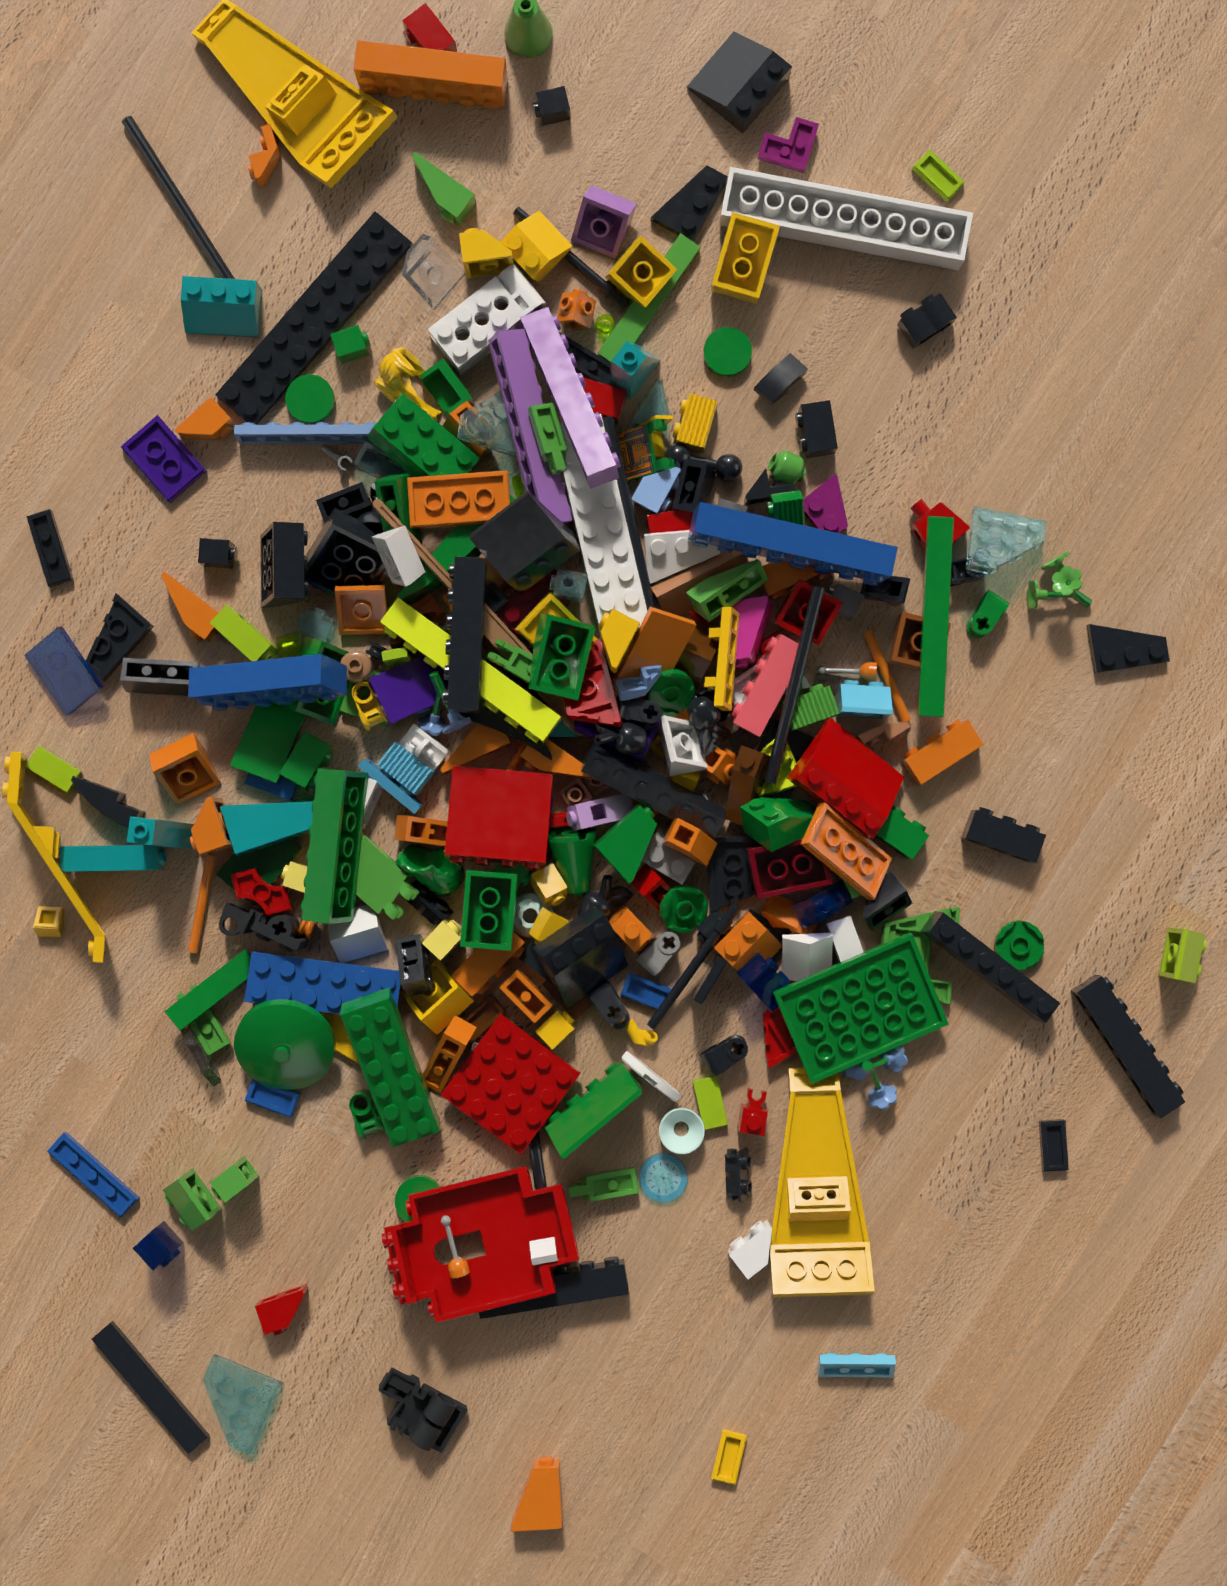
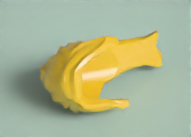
[374,347,442,421]

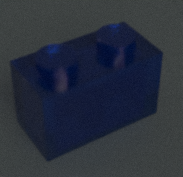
[791,880,853,929]
[736,952,791,1012]
[133,1221,184,1271]

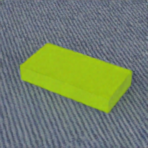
[912,149,965,202]
[381,647,413,669]
[25,746,82,793]
[693,1076,728,1130]

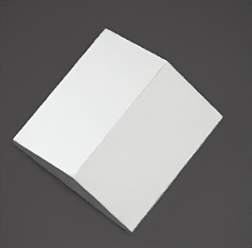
[782,933,833,981]

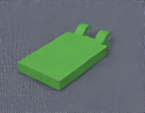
[356,833,420,920]

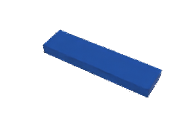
[47,1132,140,1218]

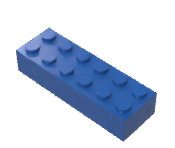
[188,654,347,711]
[244,952,402,1014]

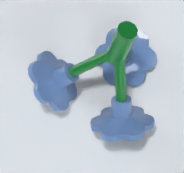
[418,671,471,736]
[844,1045,908,1110]

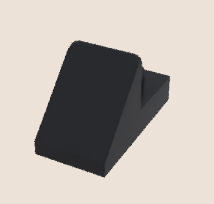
[744,468,795,505]
[860,576,910,607]

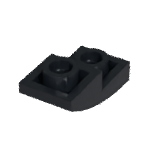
[754,353,808,406]

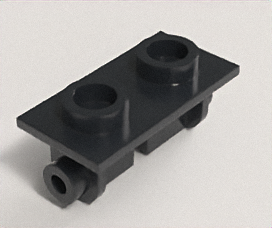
[405,879,454,926]
[725,1148,752,1202]

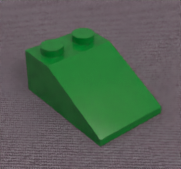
[529,614,596,700]
[740,797,817,852]

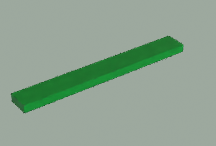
[917,516,954,718]

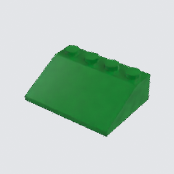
[545,1061,643,1160]

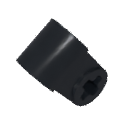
[950,556,988,587]
[616,695,662,730]
[587,980,630,1030]
[699,1034,748,1077]

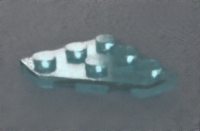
[457,391,517,458]
[966,506,1047,575]
[203,1354,283,1456]

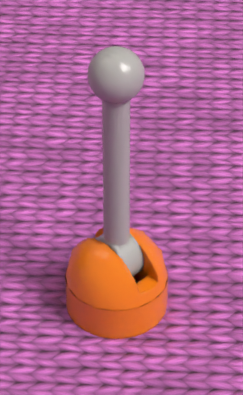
[817,662,877,682]
[441,1216,470,1278]

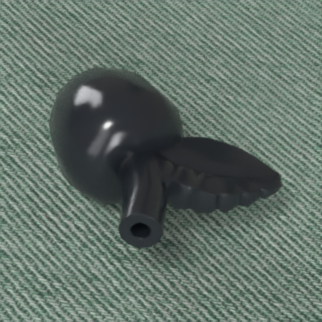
[688,696,731,756]
[594,722,647,755]
[577,875,633,917]

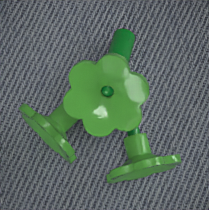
[1026,551,1092,609]

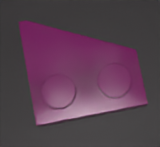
[804,474,848,534]

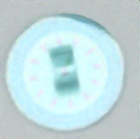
[639,1153,688,1203]

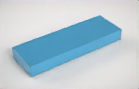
[358,759,424,814]

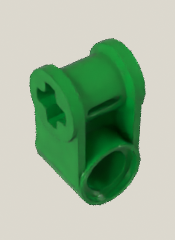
[966,590,1010,638]
[349,1089,386,1140]

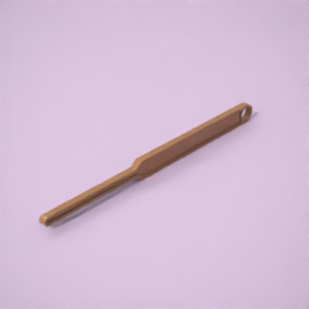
[372,499,585,737]

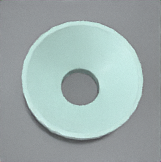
[514,893,553,938]
[659,1108,705,1154]

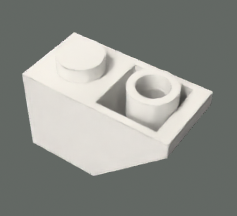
[728,1220,772,1279]

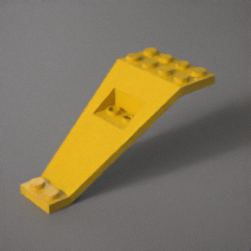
[191,0,398,188]
[2,751,105,963]
[769,1068,875,1297]

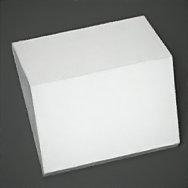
[372,526,425,586]
[659,715,708,776]
[328,904,388,963]

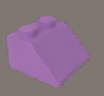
[571,185,637,259]

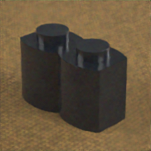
[897,293,957,349]

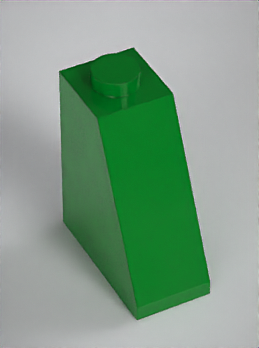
[593,805,657,884]

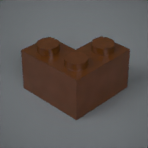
[674,621,719,694]

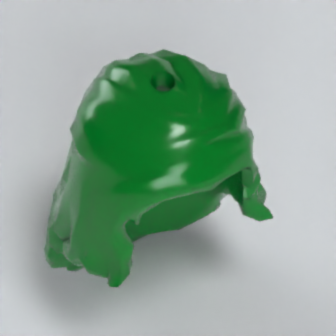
[395,844,464,897]

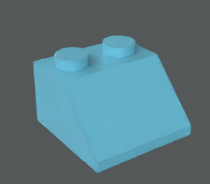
[836,680,893,719]

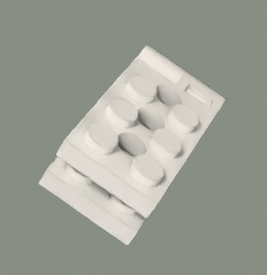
[428,264,546,376]

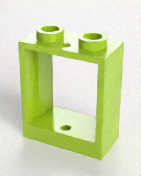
[210,605,280,661]

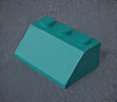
[181,276,262,338]

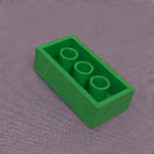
[367,393,480,477]

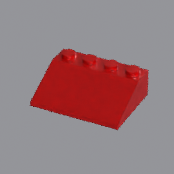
[787,718,904,838]

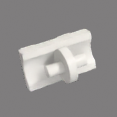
[399,723,449,771]

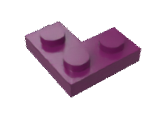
[758,117,819,173]

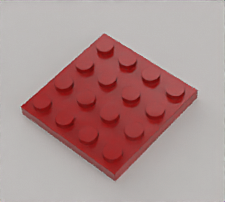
[440,1013,581,1155]

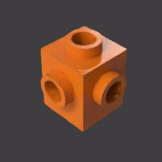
[557,289,596,330]
[705,747,737,786]

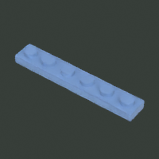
[234,422,376,444]

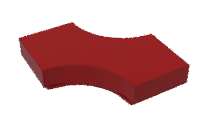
[231,868,293,916]

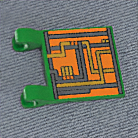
[617,419,675,482]

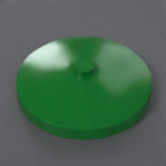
[234,999,336,1090]

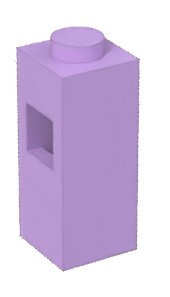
[566,794,633,831]

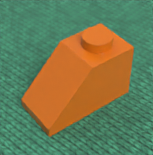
[174,397,236,441]

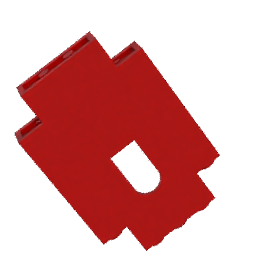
[381,1165,580,1323]

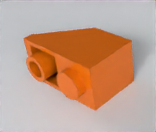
[662,818,717,866]

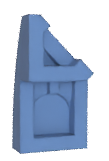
[615,665,661,701]

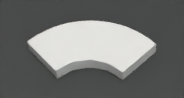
[621,1051,682,1102]

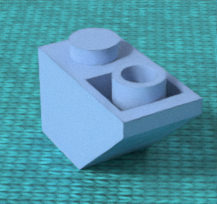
[631,467,682,514]

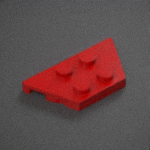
[563,639,623,727]
[762,1004,797,1068]

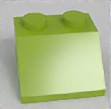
[1158,927,1206,983]

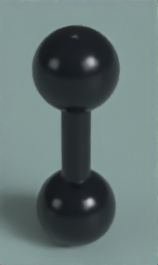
[664,444,743,482]

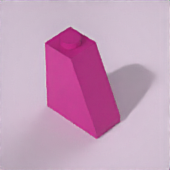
[720,596,773,669]

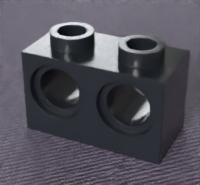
[396,934,434,996]

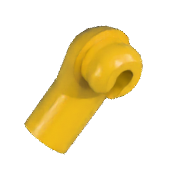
[625,1018,658,1047]

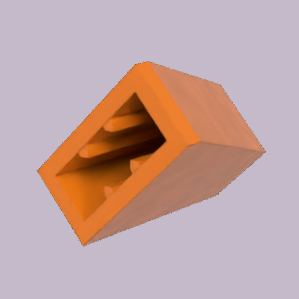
[511,1456,563,1532]

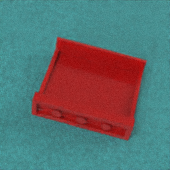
[444,766,553,870]

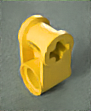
[352,681,388,731]

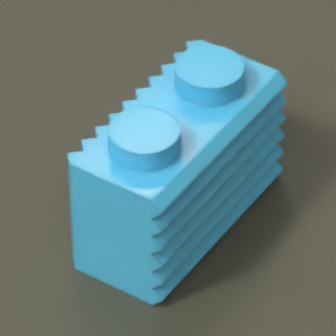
[377,740,437,795]

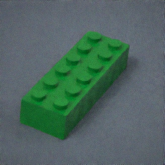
[301,768,368,924]
[340,987,440,1148]

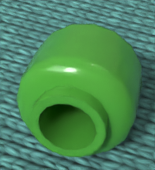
[768,450,806,484]

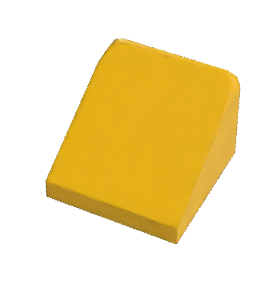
[33,906,64,937]

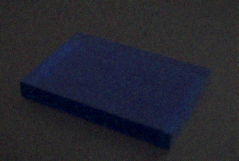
[24,626,104,716]

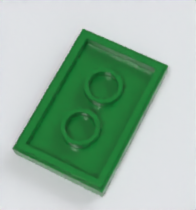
[230,703,306,784]

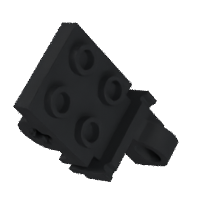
[219,903,309,953]
[379,1367,468,1453]

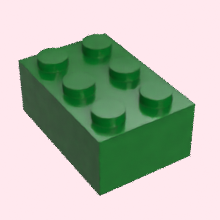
[460,870,519,951]

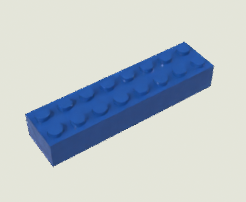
[688,502,898,586]

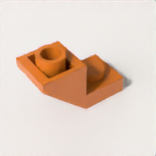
[247,124,281,188]
[761,895,818,934]

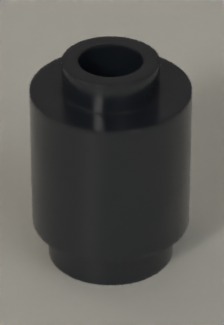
[697,909,733,943]

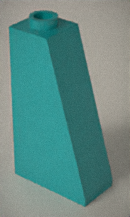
[611,341,660,400]
[220,801,313,856]
[127,816,194,849]
[59,845,167,872]

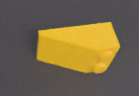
[711,212,780,305]

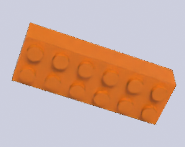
[353,40,508,109]

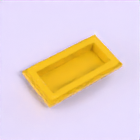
[711,1429,747,1485]

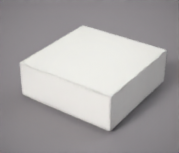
[529,1237,558,1265]

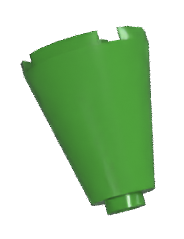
[504,0,553,58]

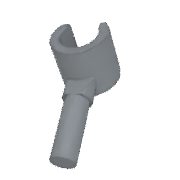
[322,445,353,472]

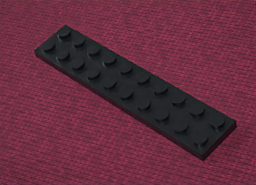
[215,211,413,425]

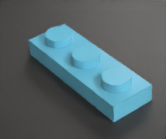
[817,1353,896,1377]

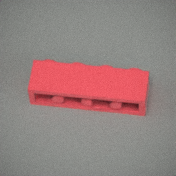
[730,634,798,737]

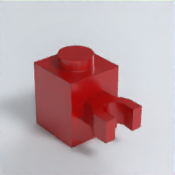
[737,1088,768,1136]

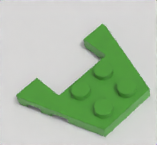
[881,907,960,1004]

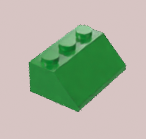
[280,636,349,726]

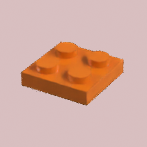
[335,585,388,635]

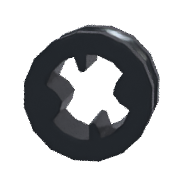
[365,642,388,661]

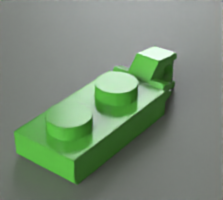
[527,403,568,475]
[568,1167,639,1202]

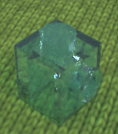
[549,568,588,603]
[296,607,338,644]

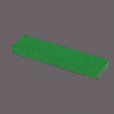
[164,949,251,1031]

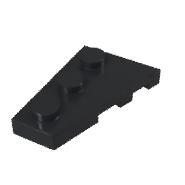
[650,165,728,242]
[84,593,154,681]
[1087,624,1170,673]

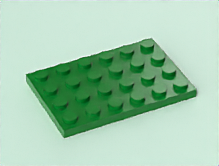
[773,932,949,1084]

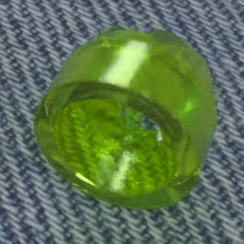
[595,314,615,335]

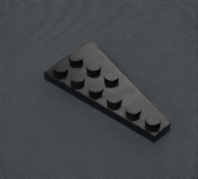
[708,836,761,912]

